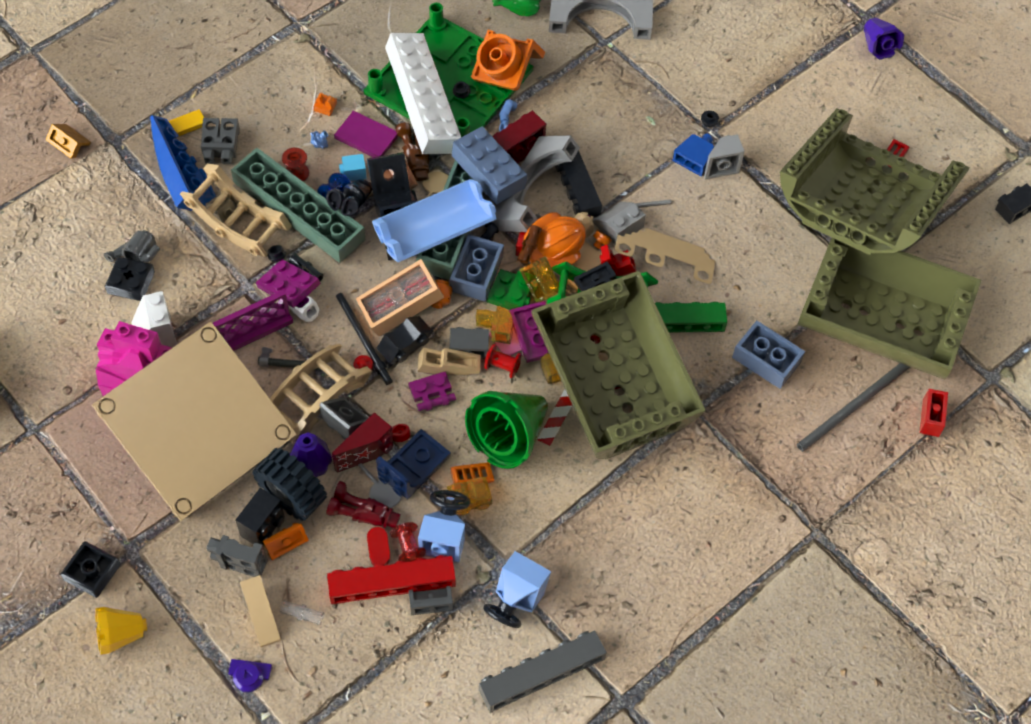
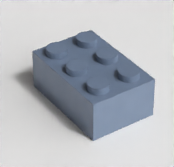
[450,234,504,302]
[732,320,805,389]

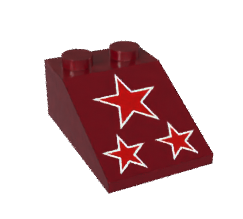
[332,412,394,473]

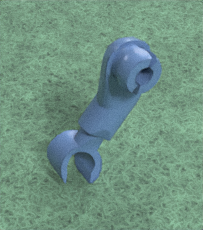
[499,99,517,131]

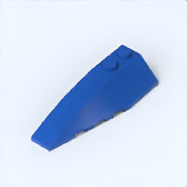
[150,115,216,211]

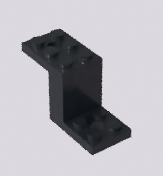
[367,152,418,261]

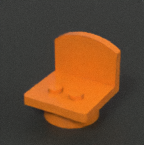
[471,30,545,91]

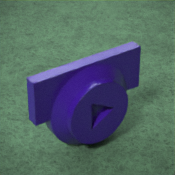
[228,659,272,692]

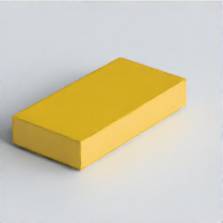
[169,109,204,137]

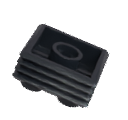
[105,257,155,301]
[60,541,121,598]

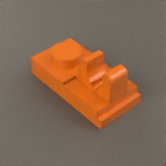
[263,523,309,560]

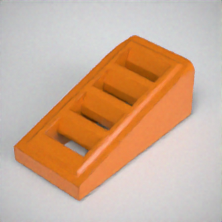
[450,462,495,491]

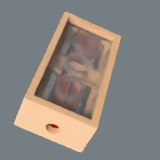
[356,259,444,337]

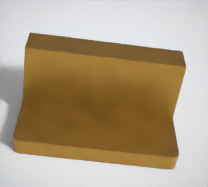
[46,124,91,158]

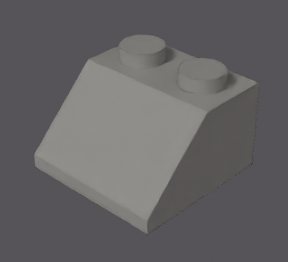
[704,134,745,179]
[593,201,646,245]

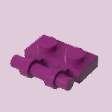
[408,371,456,412]

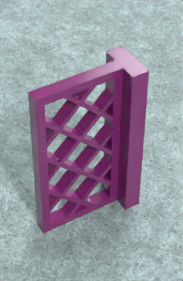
[212,290,293,351]

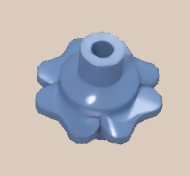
[310,131,329,149]

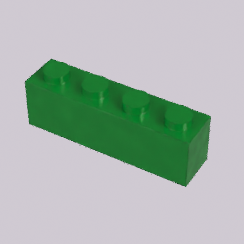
[655,301,727,333]

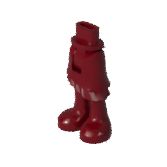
[326,481,401,529]

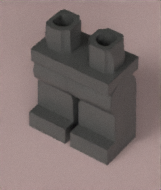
[201,118,240,164]
[206,535,268,577]

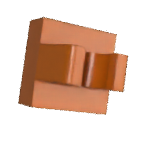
[313,93,337,116]

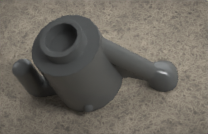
[104,230,160,262]

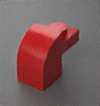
[600,245,637,276]

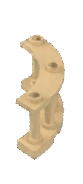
[180,163,292,257]
[270,344,372,444]

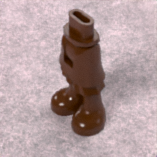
[395,122,429,181]

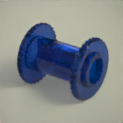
[317,173,351,198]

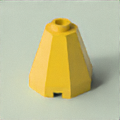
[95,607,147,655]

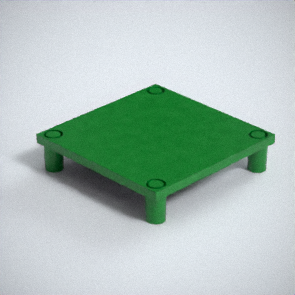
[364,2,534,137]

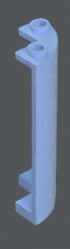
[372,179,497,262]

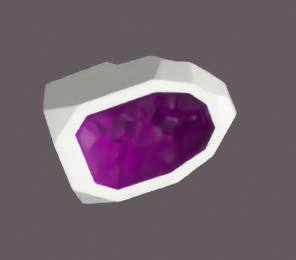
[289,296,320,322]

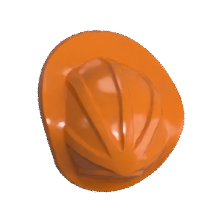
[524,212,586,271]

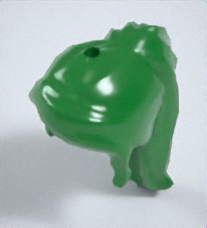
[492,0,541,16]

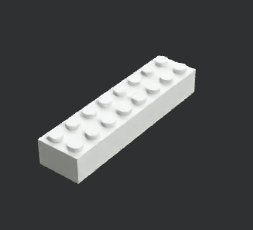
[386,33,461,154]

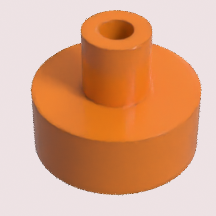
[593,229,612,249]

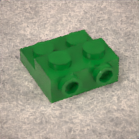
[487,269,538,310]

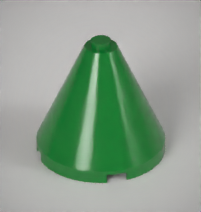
[465,391,548,469]

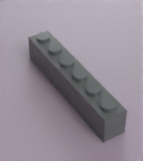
[479,630,607,713]

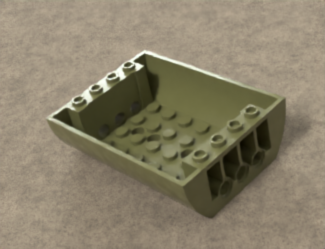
[797,238,981,380]
[531,271,706,459]

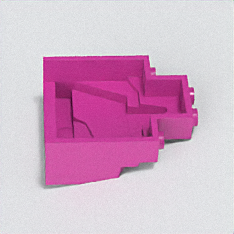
[95,321,172,396]

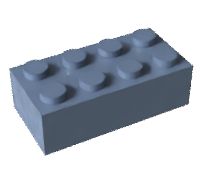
[452,126,527,205]

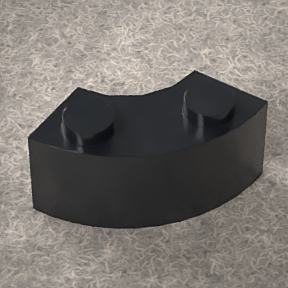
[377,316,433,364]

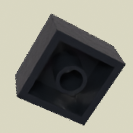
[235,488,285,545]

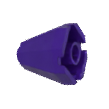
[864,18,905,60]
[290,432,332,477]

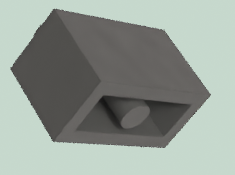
[449,327,489,359]

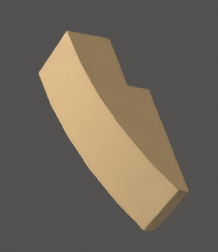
[418,348,481,375]
[240,575,281,647]

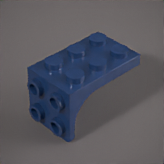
[376,429,451,500]

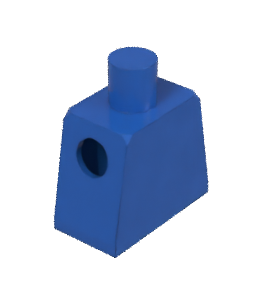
[672,134,714,177]

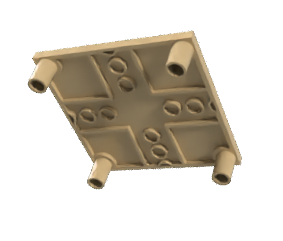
[92,321,297,521]

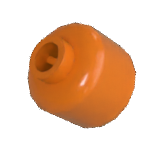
[431,279,453,309]

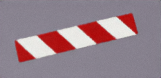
[537,390,572,446]

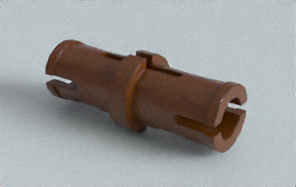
[517,225,542,264]

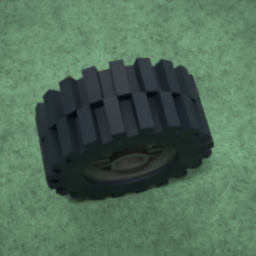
[252,448,327,521]

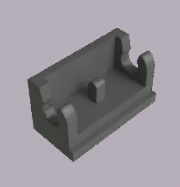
[409,586,453,616]

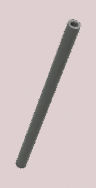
[797,363,910,452]

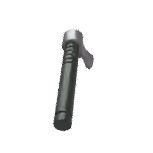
[258,347,320,370]

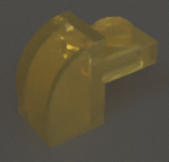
[476,306,513,344]

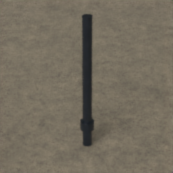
[336,293,393,385]

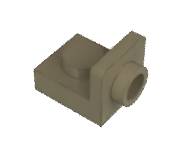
[206,194,236,223]

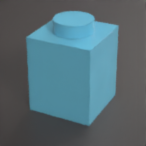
[339,154,367,182]

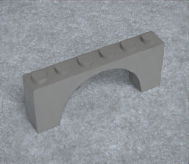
[549,0,653,40]
[491,135,580,232]

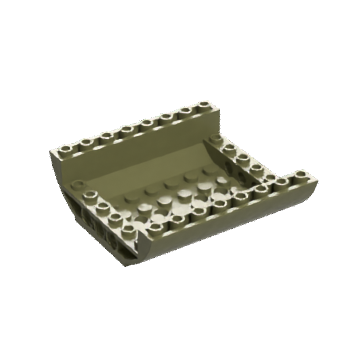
[780,108,970,256]

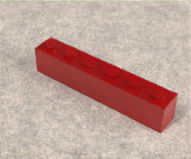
[327,555,456,605]

